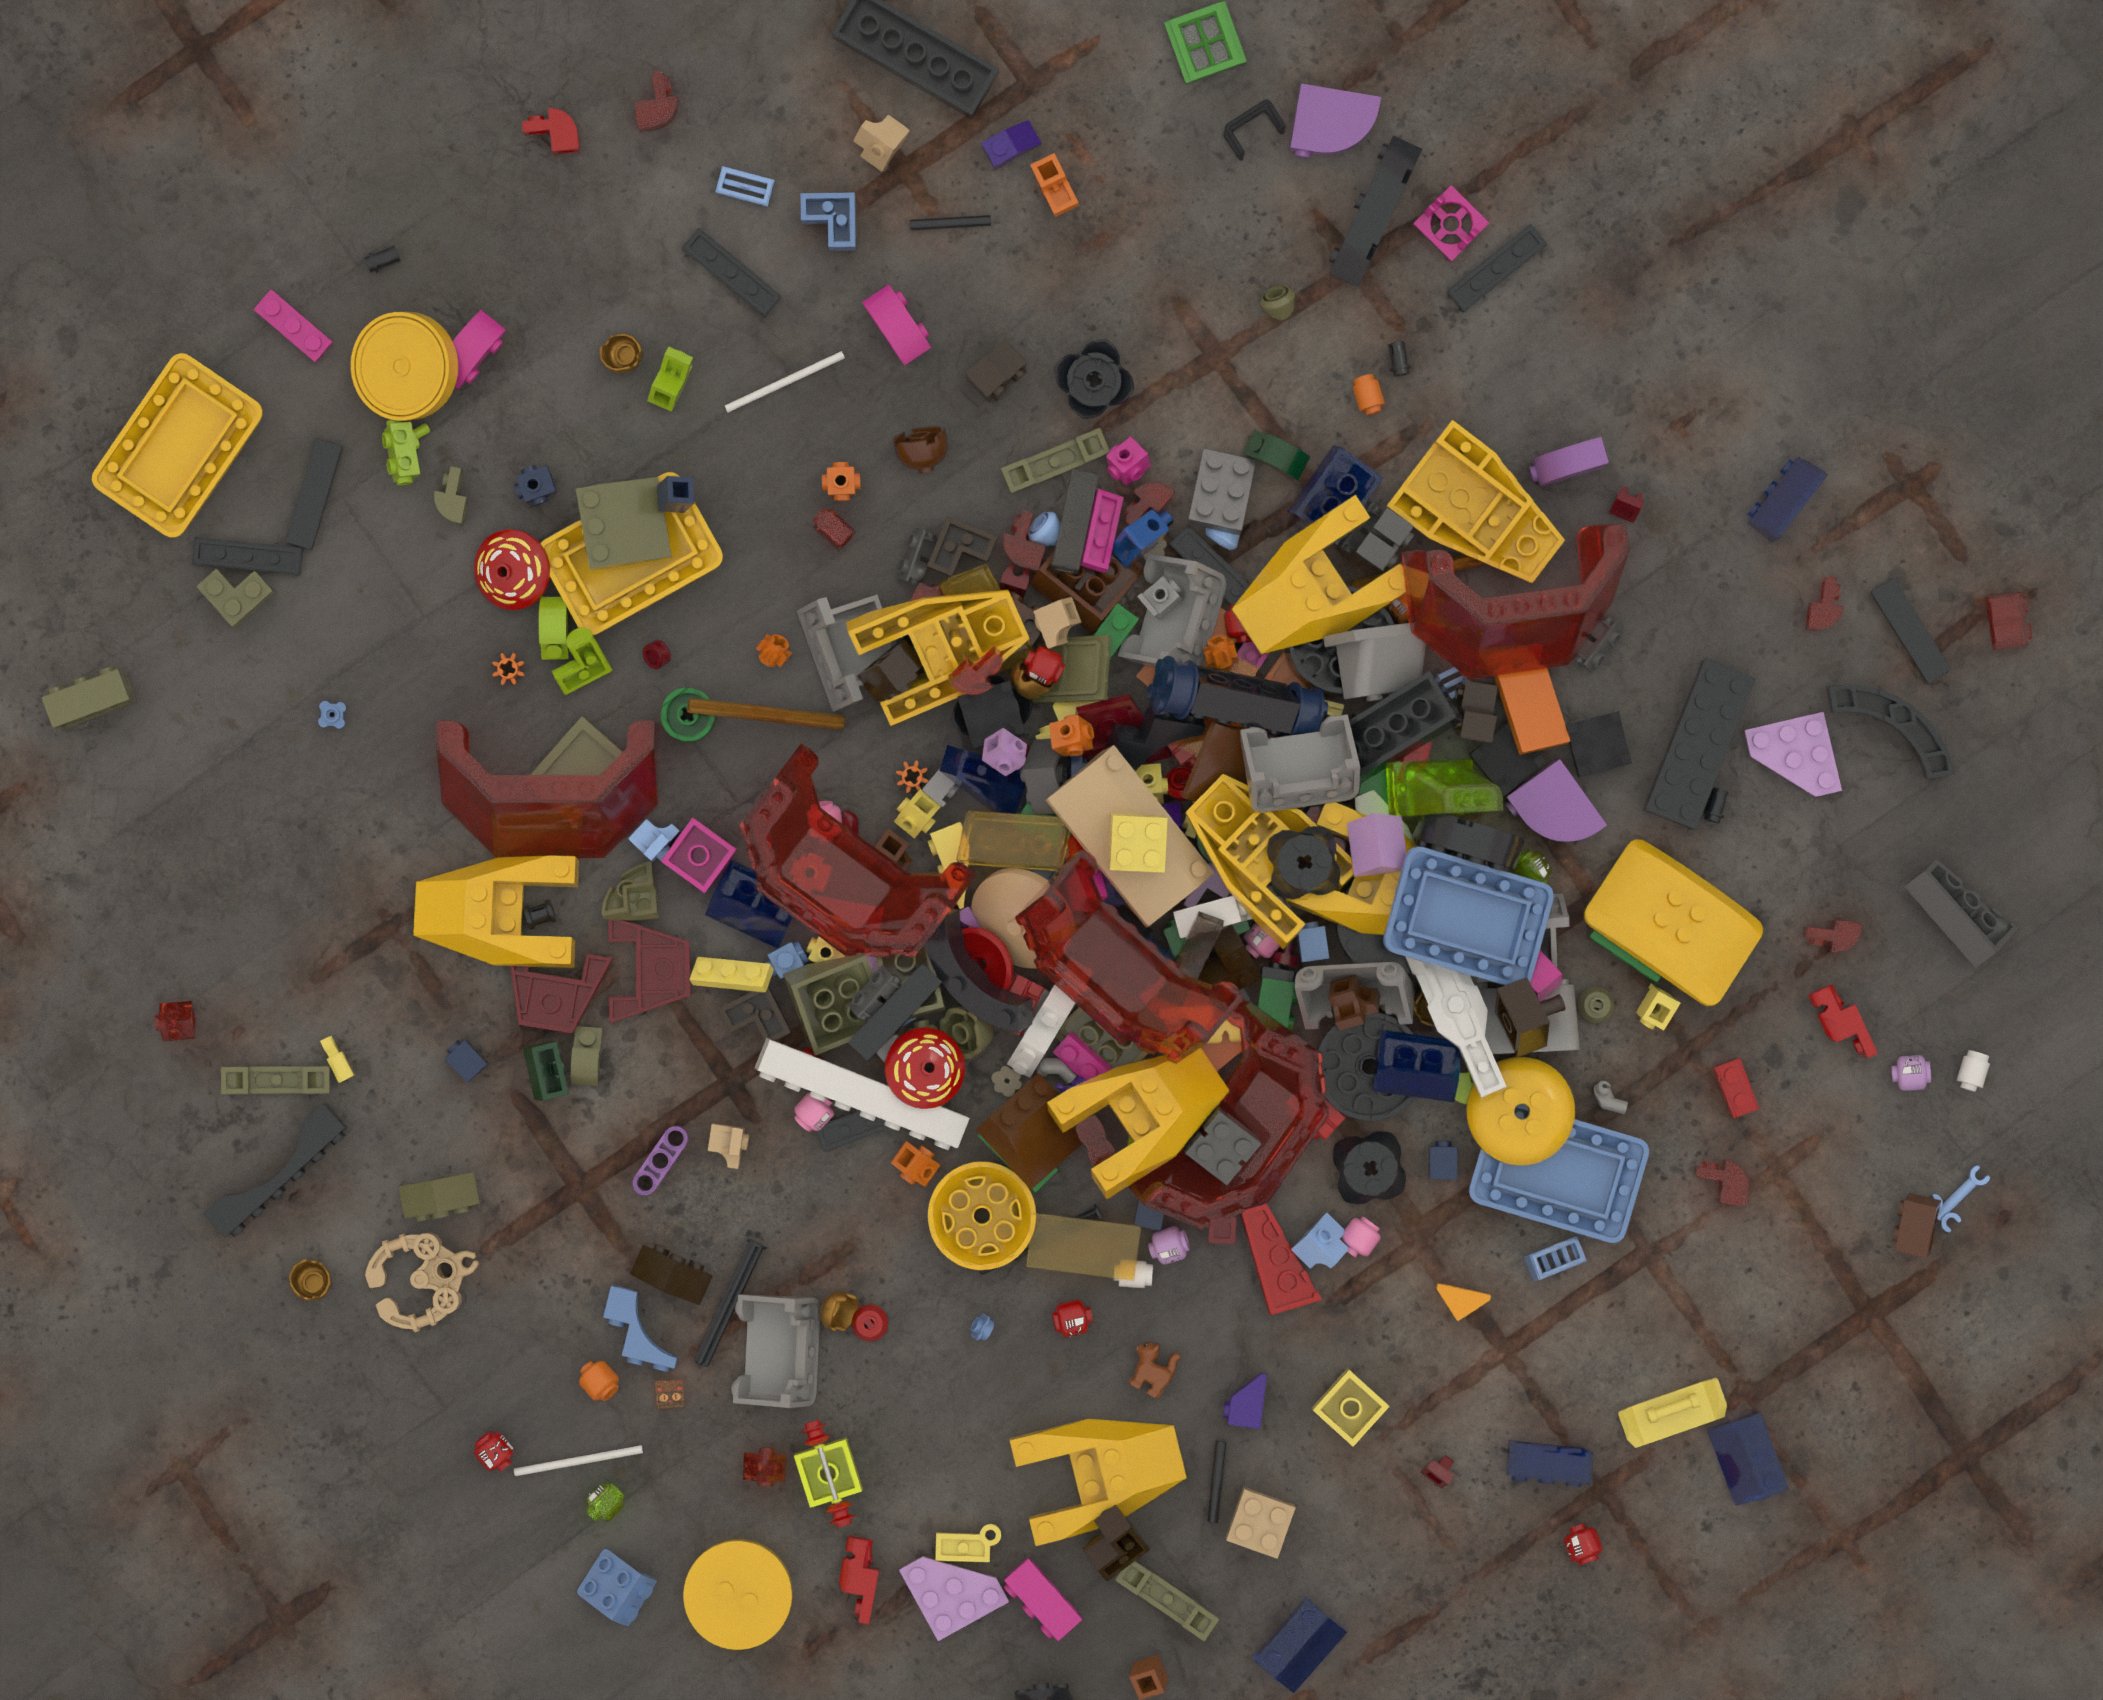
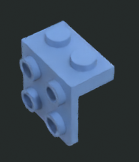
[577,1549,657,1627]

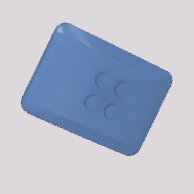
[1383,847,1554,985]
[1469,1104,1649,1243]

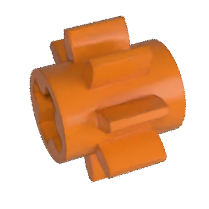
[756,634,792,667]
[1203,635,1237,669]
[492,653,525,685]
[896,760,929,793]

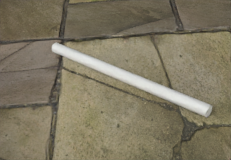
[724,351,845,413]
[514,1445,643,1476]

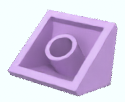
[1347,813,1406,877]

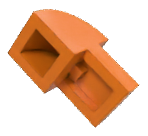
[1030,153,1079,217]

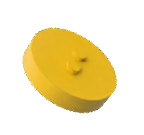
[351,312,458,421]
[683,1539,793,1650]

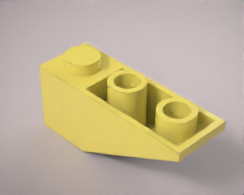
[927,822,971,909]

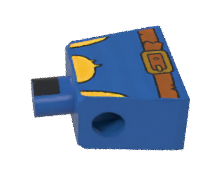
[1112,510,1173,569]

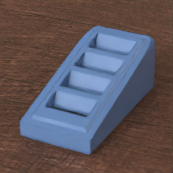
[1524,1236,1587,1282]

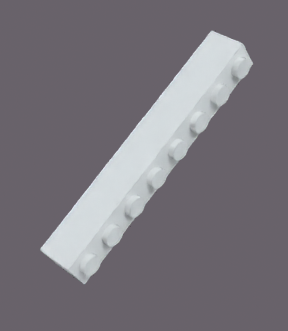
[755,1038,970,1150]

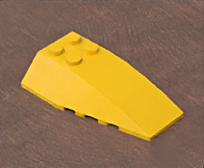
[1387,420,1565,583]

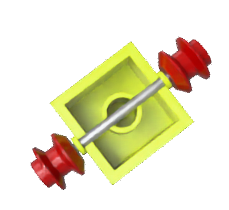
[794,1419,863,1528]

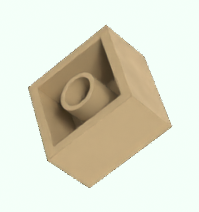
[1225,1486,1296,1559]

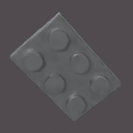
[1187,449,1256,535]

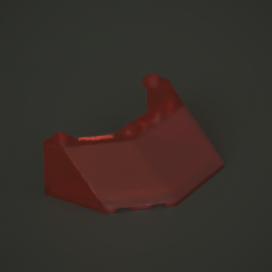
[1401,523,1630,680]
[436,721,659,858]
[739,743,977,957]
[1015,849,1244,1064]
[1128,996,1329,1230]

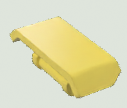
[1618,1378,1727,1448]

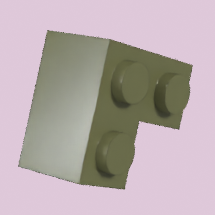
[196,569,276,629]
[398,1172,480,1222]

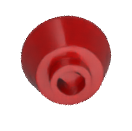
[1164,766,1192,801]
[851,1304,888,1341]

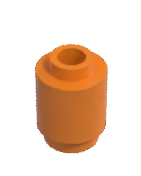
[1352,374,1385,416]

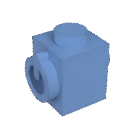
[766,941,809,979]

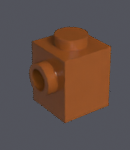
[1129,1655,1169,1700]

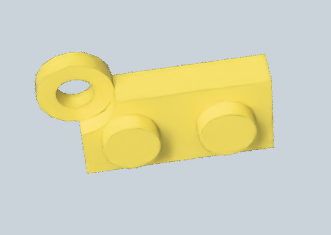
[935,1524,1001,1562]

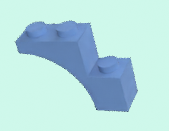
[603,1285,679,1372]

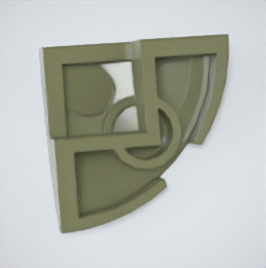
[602,861,659,921]

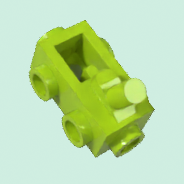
[382,420,430,486]

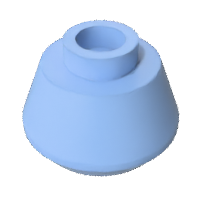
[1028,512,1063,547]
[1205,528,1240,551]

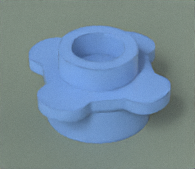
[318,701,346,729]
[970,1313,994,1341]

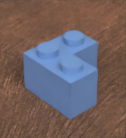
[800,193,856,251]

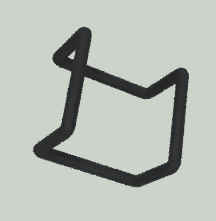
[1223,99,1286,160]

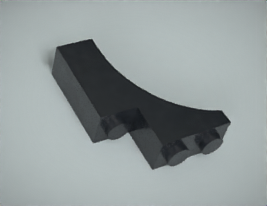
[1104,702,1206,772]

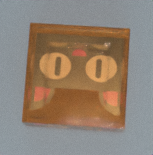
[655,1379,684,1409]

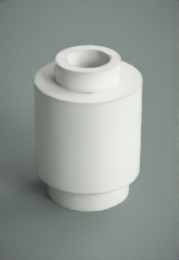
[1956,1050,1990,1092]
[1114,1259,1153,1288]

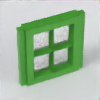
[1164,1,1247,84]

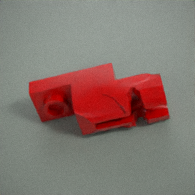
[1808,984,1878,1058]
[839,1535,880,1624]

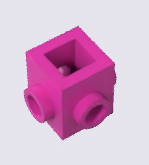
[1106,436,1151,486]

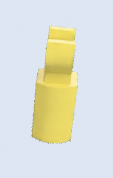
[320,1035,355,1083]

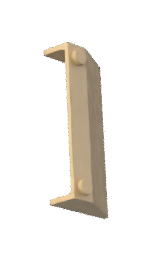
[1046,745,1214,927]

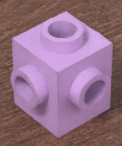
[982,728,1027,776]

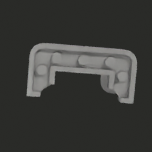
[1118,554,1226,668]
[1240,714,1360,812]
[1295,962,1415,1029]
[1476,979,1580,1054]
[731,1294,820,1408]

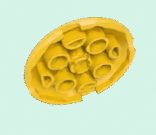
[1466,1057,1575,1165]
[928,1162,1036,1270]

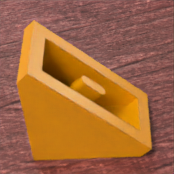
[1435,1282,1491,1321]

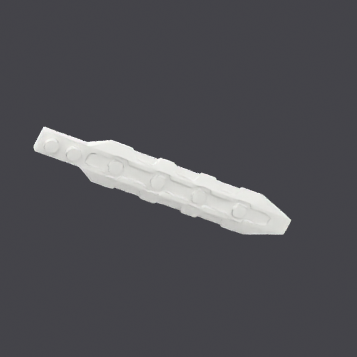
[1355,790,1507,1098]

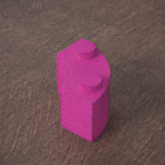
[862,285,931,366]
[453,310,506,389]

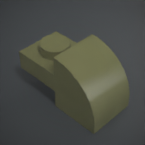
[434,466,469,525]
[571,1026,603,1086]

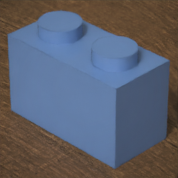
[1296,922,1329,962]

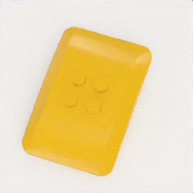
[92,353,263,538]
[541,472,723,635]
[1584,839,1763,1006]

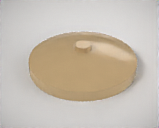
[971,868,1074,968]

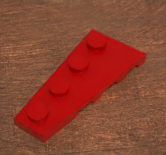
[1239,1203,1322,1315]

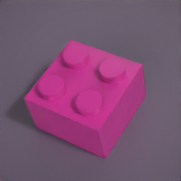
[661,818,738,893]

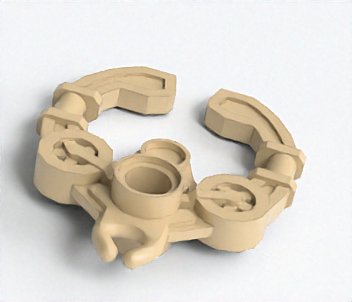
[365,1232,479,1332]

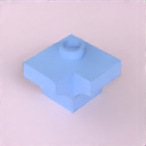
[628,819,681,861]
[1291,1213,1349,1268]

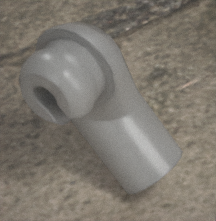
[1036,1058,1077,1084]
[1594,1081,1628,1114]

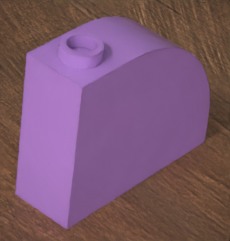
[1289,84,1381,158]
[1529,437,1609,487]
[1505,758,1607,842]

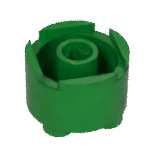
[661,687,716,743]

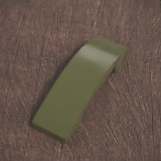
[1001,428,1110,494]
[221,1066,330,1094]
[1115,1561,1220,1642]

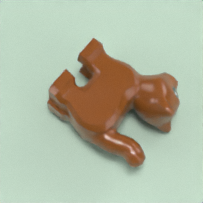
[1128,1342,1181,1399]

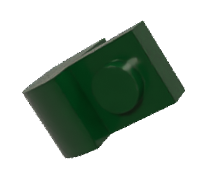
[1243,429,1311,481]

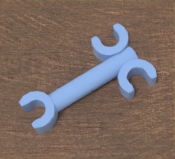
[1931,1165,1990,1232]

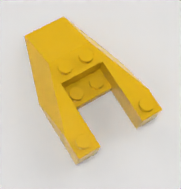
[1231,495,1415,655]
[846,590,1030,726]
[1186,774,1354,949]
[1285,802,1418,935]
[413,856,579,968]
[1047,1046,1229,1199]
[1010,1418,1187,1546]

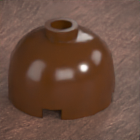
[893,426,948,473]

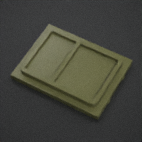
[1033,635,1111,704]
[525,716,630,824]

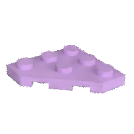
[1744,712,1842,797]
[899,1556,1009,1641]

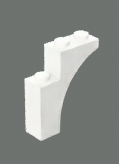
[1173,885,1292,938]
[1007,957,1094,1078]

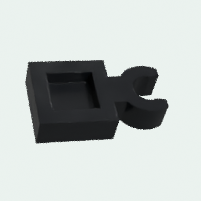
[1261,962,1298,983]

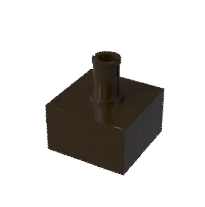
[1495,977,1566,1057]

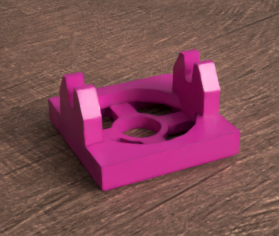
[1413,185,1489,262]

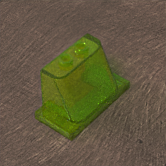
[1386,759,1503,817]

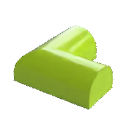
[552,627,613,695]

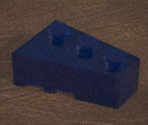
[939,745,1026,822]
[1505,1440,1594,1487]

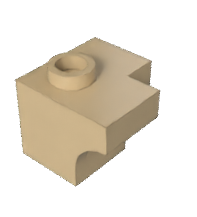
[853,115,910,172]
[1033,597,1081,649]
[708,1123,749,1169]

